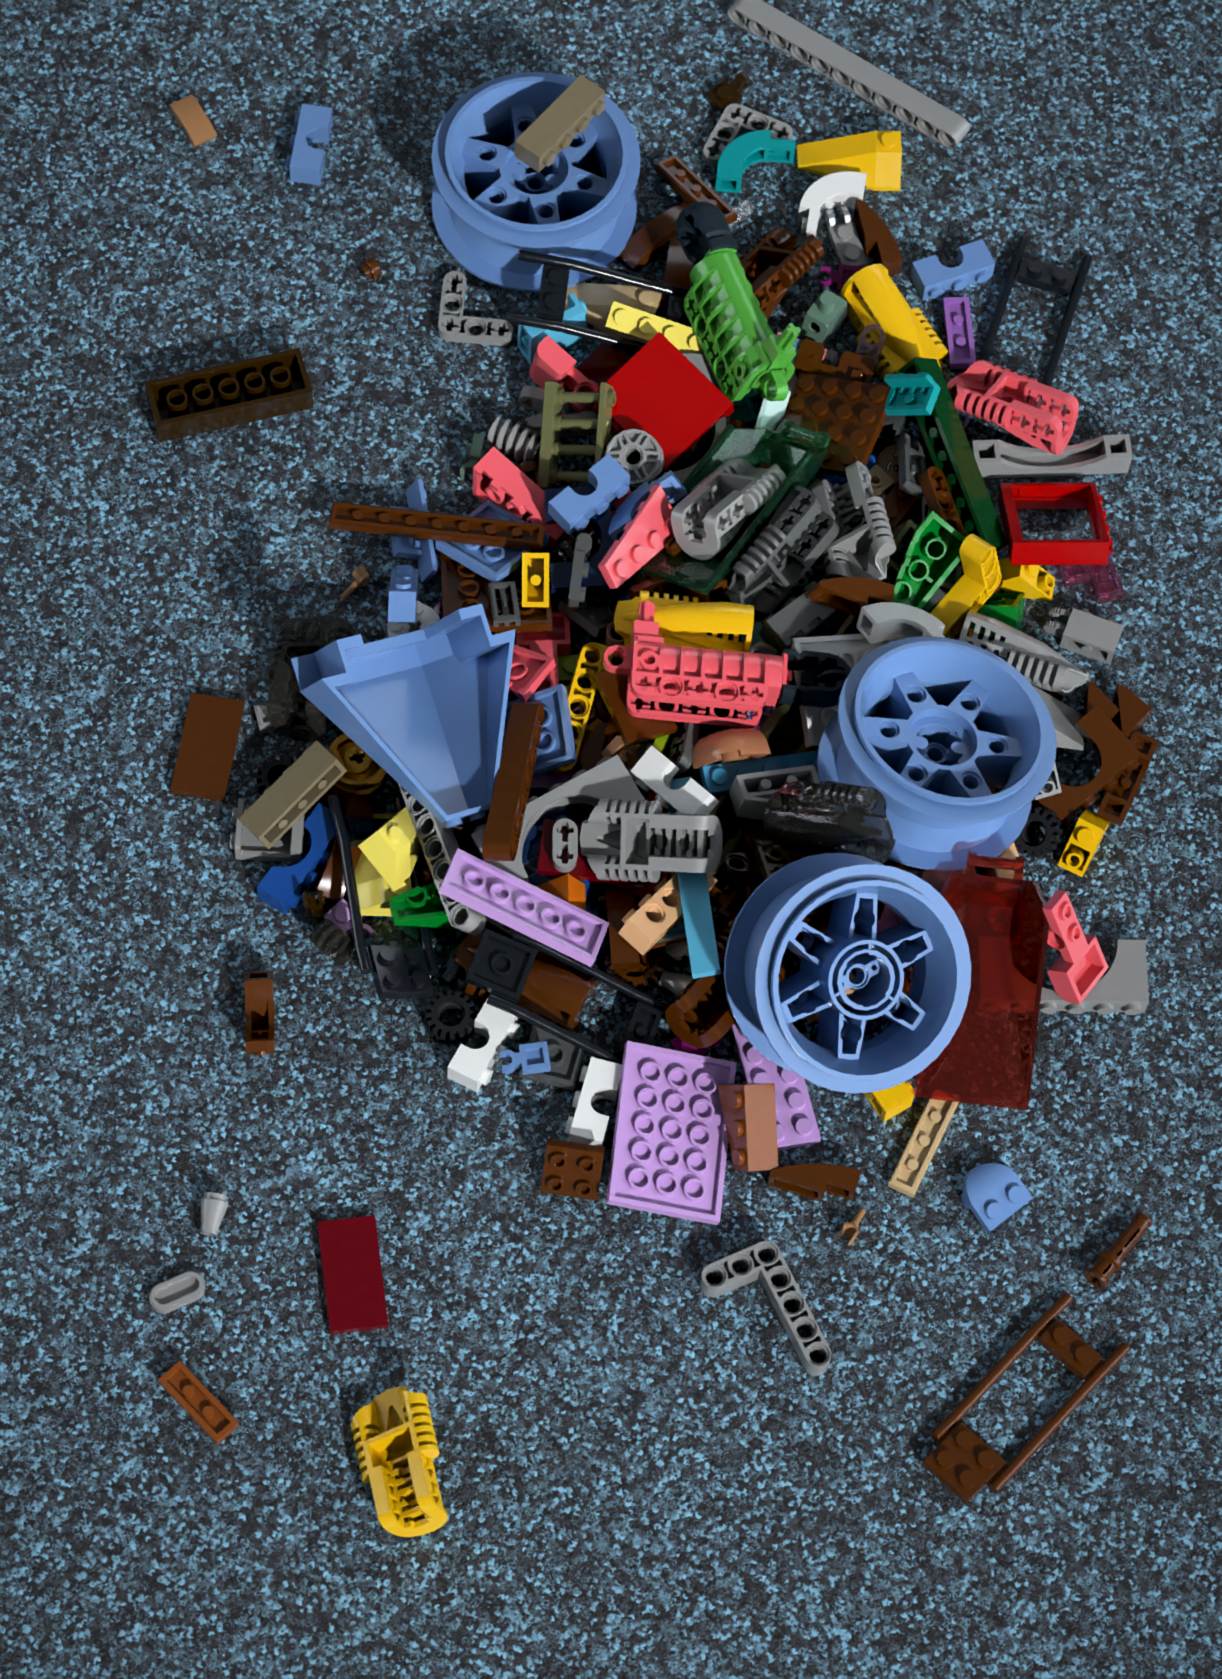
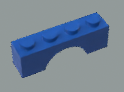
[257,803,336,915]

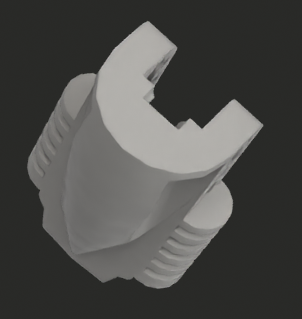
[671,458,787,560]
[811,461,896,581]
[959,610,1091,696]
[580,799,723,883]

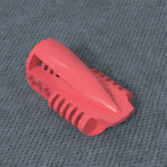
[947,360,1079,455]

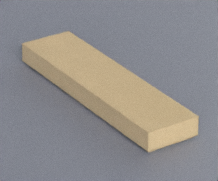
[887,1088,960,1198]

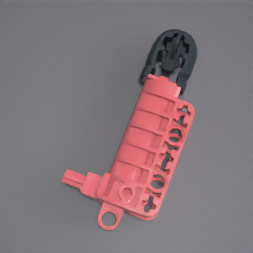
[602,600,851,728]

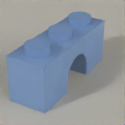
[286,104,333,185]
[910,239,995,301]
[548,453,631,535]
[388,565,419,624]

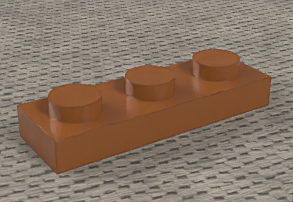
[158,1361,239,1445]

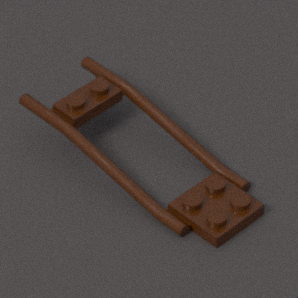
[922,1292,1130,1504]

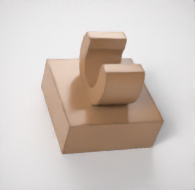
[601,735,641,768]

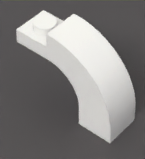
[798,171,867,238]
[856,602,945,644]

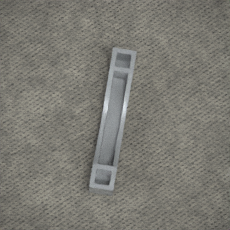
[971,434,1133,479]

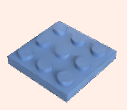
[435,500,549,583]
[501,684,577,777]

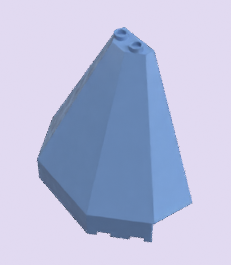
[291,603,516,828]

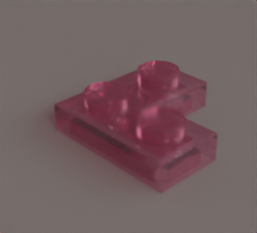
[1057,554,1125,604]

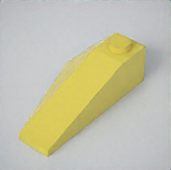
[358,806,422,890]

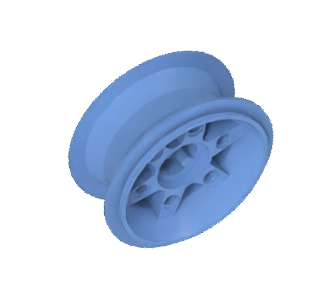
[431,72,641,292]
[816,636,1057,871]
[724,853,971,1093]

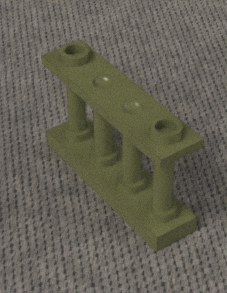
[537,381,616,490]

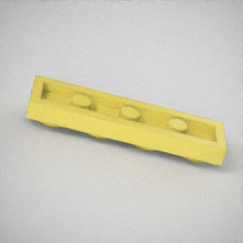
[604,301,704,354]

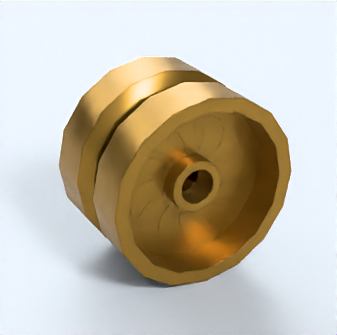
[328,733,388,800]

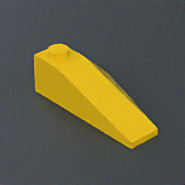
[797,131,902,191]

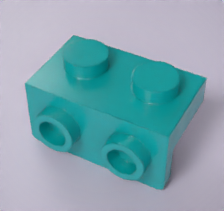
[884,372,941,416]

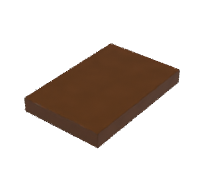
[593,670,678,747]

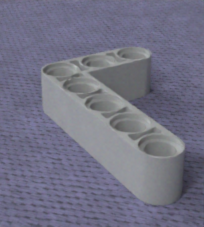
[700,1241,831,1376]

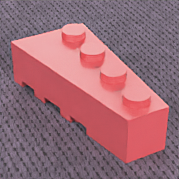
[473,446,575,554]

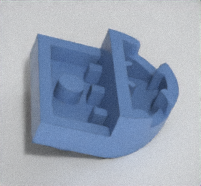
[961,1163,1033,1232]

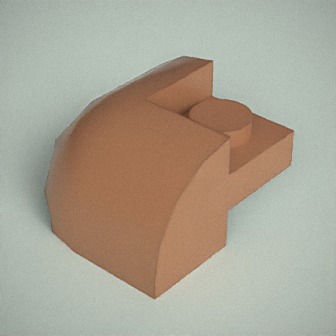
[692,728,771,769]

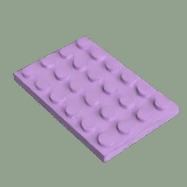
[606,1041,737,1225]

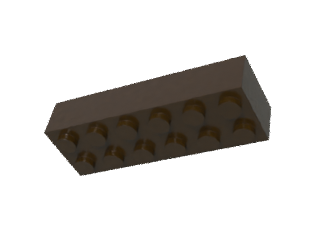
[145,348,313,442]

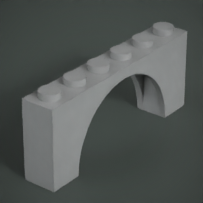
[471,755,645,883]
[975,937,1149,1015]

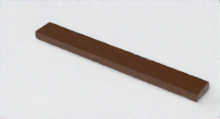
[329,501,546,552]

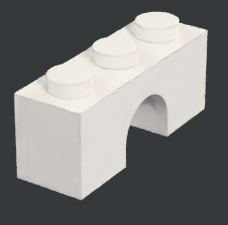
[630,745,719,815]
[447,998,520,1092]
[565,1057,622,1147]

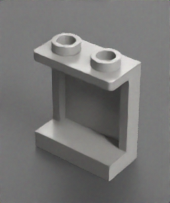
[230,798,306,863]

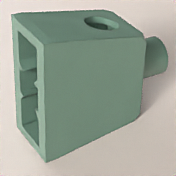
[799,289,847,348]

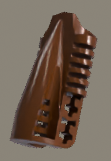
[739,228,824,319]
[665,919,789,1048]
[455,928,599,1032]

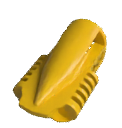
[840,264,948,386]
[614,590,754,652]
[350,1386,448,1537]

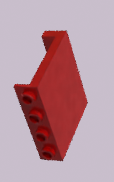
[591,332,734,474]

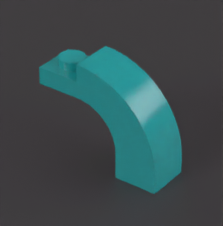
[715,130,796,193]

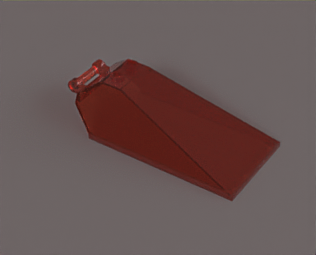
[914,851,1049,1110]

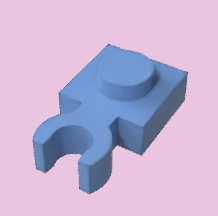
[499,1041,551,1075]

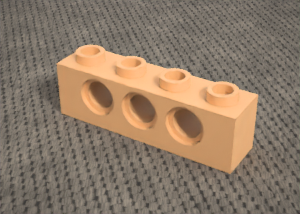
[618,872,717,956]

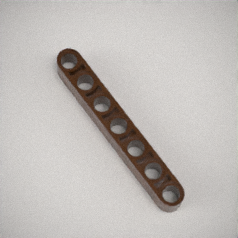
[482,702,544,861]

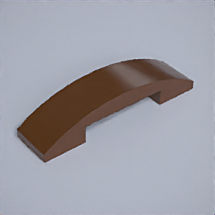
[617,202,689,272]
[1096,730,1159,826]
[314,792,375,903]

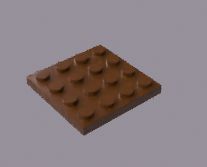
[762,373,891,477]
[440,549,552,632]

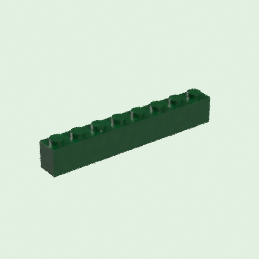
[898,357,1008,552]

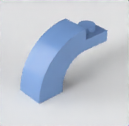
[609,470,687,542]

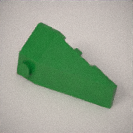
[893,510,965,609]
[971,592,1025,641]
[388,882,496,929]

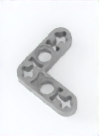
[702,103,793,167]
[438,271,513,346]

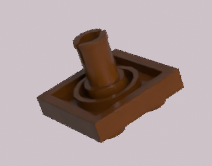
[540,1138,605,1200]

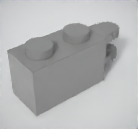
[1043,607,1124,665]

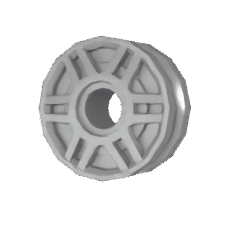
[605,429,665,488]

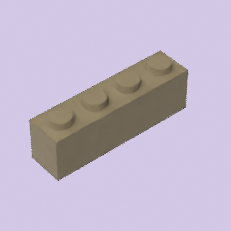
[514,75,606,173]
[238,740,347,850]

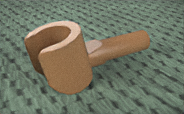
[340,566,370,601]
[837,1208,866,1246]

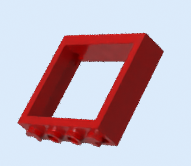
[998,482,1113,565]

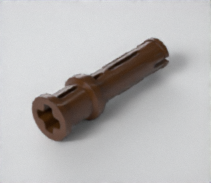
[1084,1213,1152,1289]

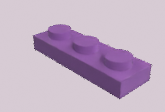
[942,297,976,369]

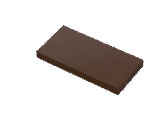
[170,693,245,802]

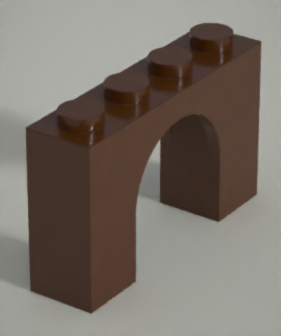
[1032,705,1141,827]

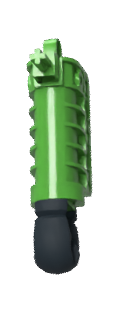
[676,202,801,402]

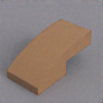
[169,94,218,148]

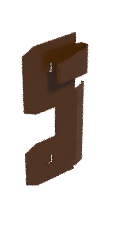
[794,339,875,383]

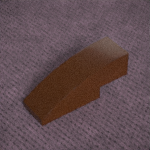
[853,199,903,276]
[661,238,692,308]
[807,577,895,616]
[605,888,640,969]
[767,1163,862,1202]

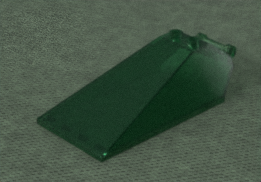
[638,419,831,596]

